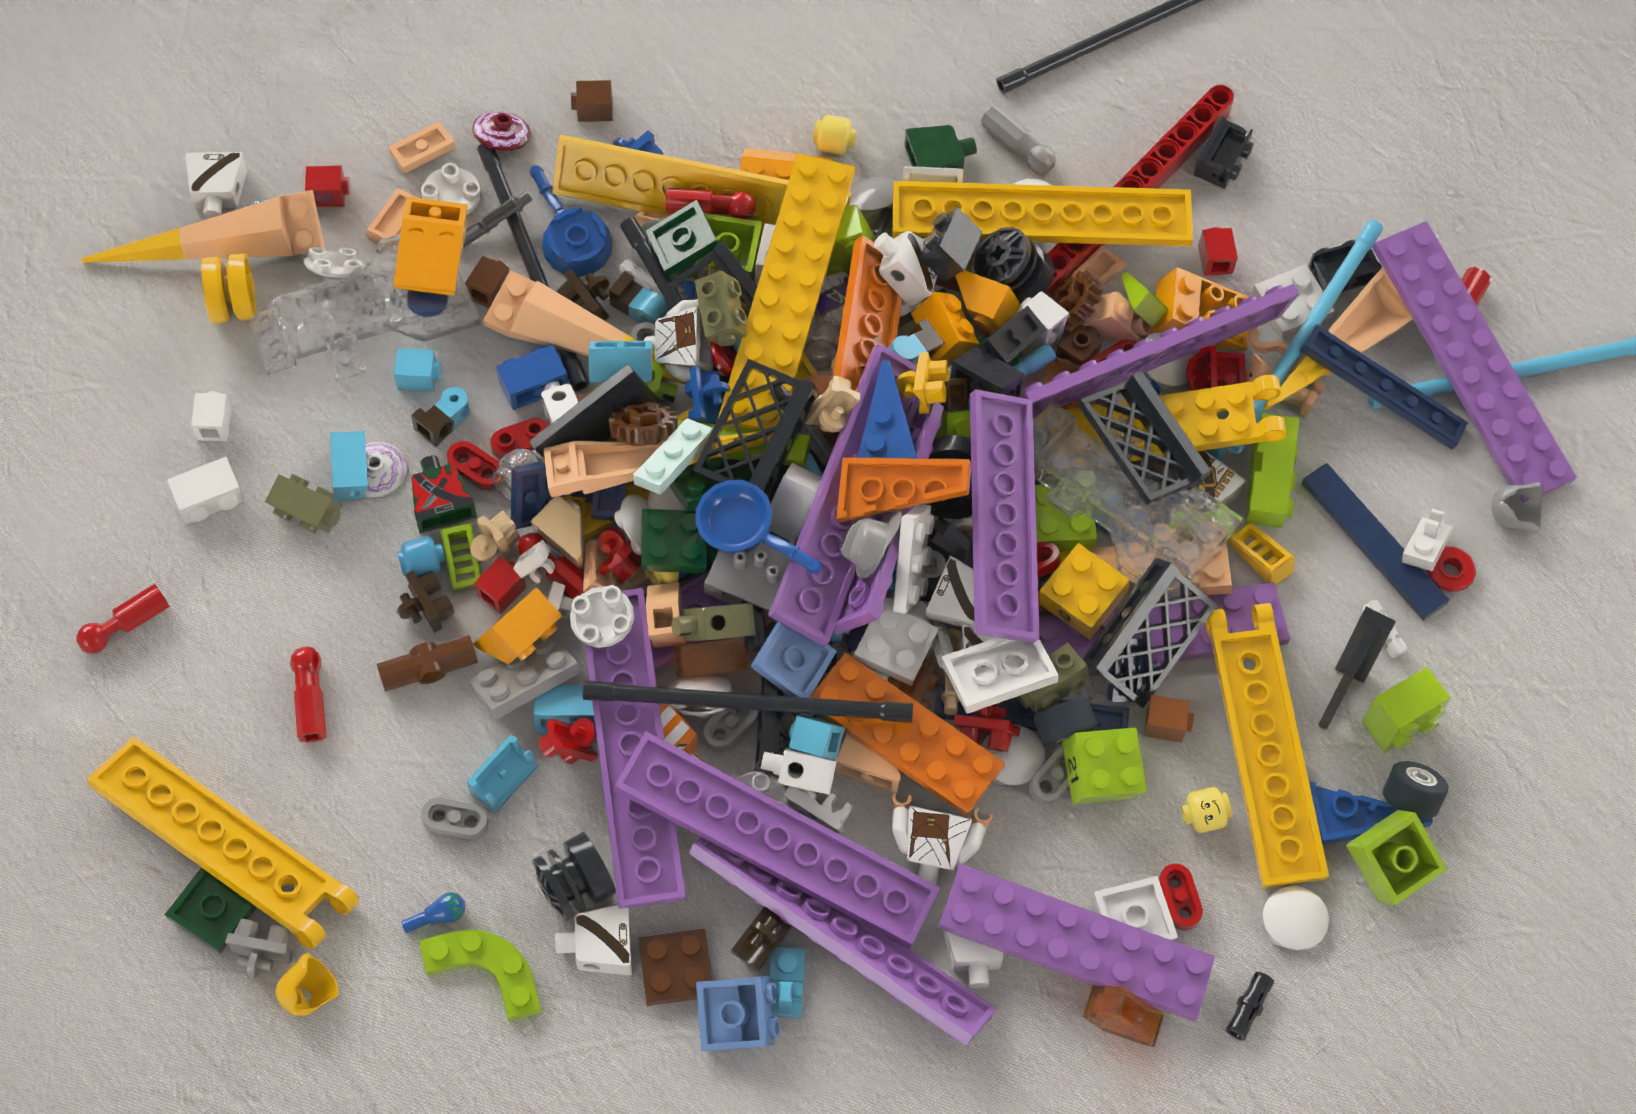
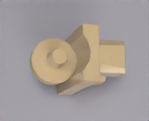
[805,376,860,433]
[470,511,521,562]

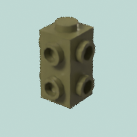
[695,271,747,346]
[265,474,343,534]
[1017,643,1089,714]

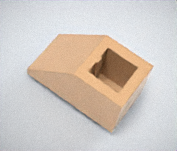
[1083,291,1152,343]
[646,582,686,648]

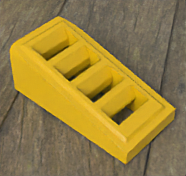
[1229,522,1295,586]

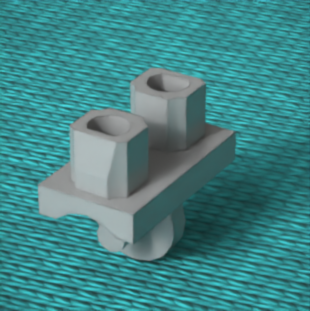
[225,919,293,978]

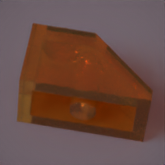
[1083,985,1164,1047]

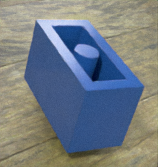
[496,344,569,410]

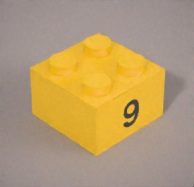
[1039,543,1130,640]

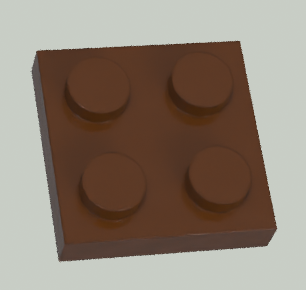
[638,929,712,1006]

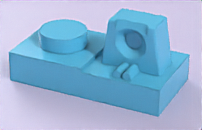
[770,947,805,1018]

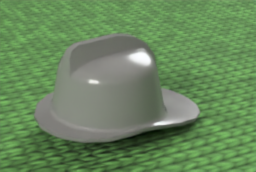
[841,510,903,579]

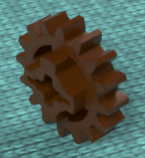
[1052,271,1103,333]
[609,402,678,446]

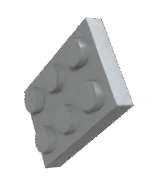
[469,634,581,720]

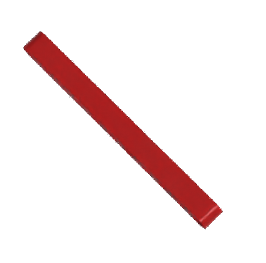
[1045,84,1234,298]

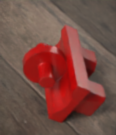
[597,528,641,583]
[953,704,1021,752]
[539,718,598,764]

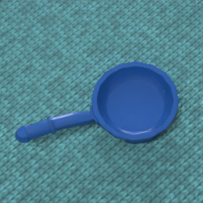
[530,165,613,277]
[695,480,822,574]

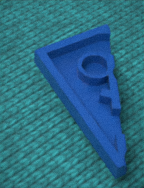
[857,360,917,459]
[1309,781,1433,845]

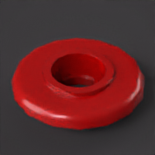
[710,341,737,376]
[1427,546,1476,592]

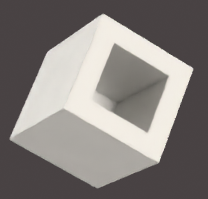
[191,391,232,441]

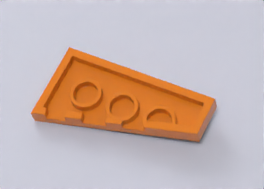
[836,457,972,523]

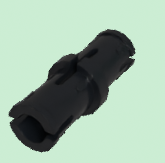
[1225,971,1274,1041]

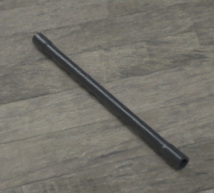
[996,0,1203,94]
[477,144,589,391]
[620,217,730,383]
[583,680,913,723]

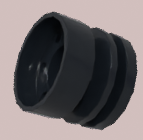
[973,227,1054,304]
[925,435,972,520]
[532,832,616,921]

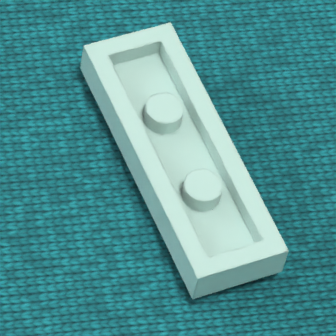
[633,419,713,495]

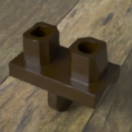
[556,269,610,321]
[397,570,455,633]
[731,906,793,972]

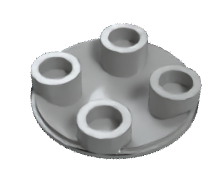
[850,177,895,217]

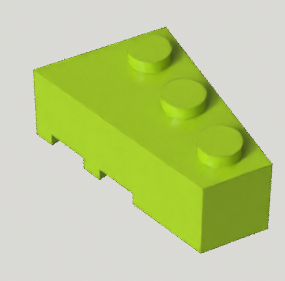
[1245,413,1299,528]

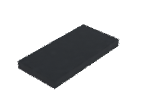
[529,364,658,459]

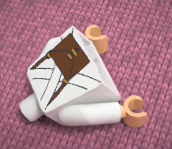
[644,299,729,383]
[892,793,993,886]

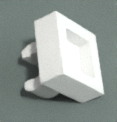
[513,540,555,583]
[544,581,573,619]

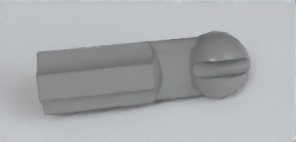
[981,104,1056,173]

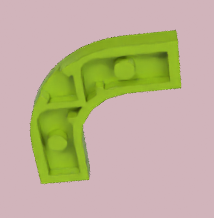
[419,930,542,1022]

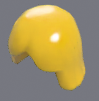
[275,953,339,1016]

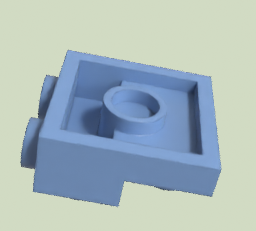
[696,976,780,1051]

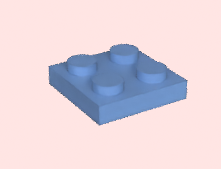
[750,621,837,698]

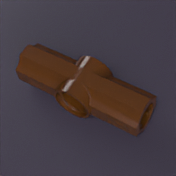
[377,635,478,692]

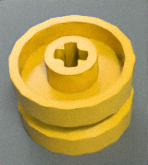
[201,253,257,325]

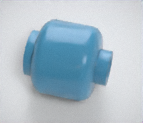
[397,536,446,576]

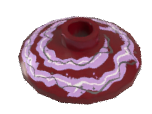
[472,111,531,151]

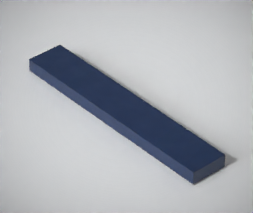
[1299,324,1468,450]
[1302,463,1449,621]
[934,684,1130,731]

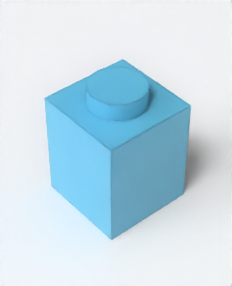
[394,348,442,392]
[789,715,845,759]

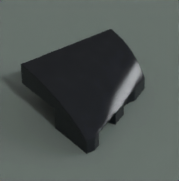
[928,516,973,569]

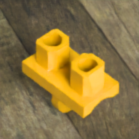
[896,352,950,414]

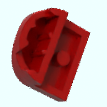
[1185,345,1246,391]

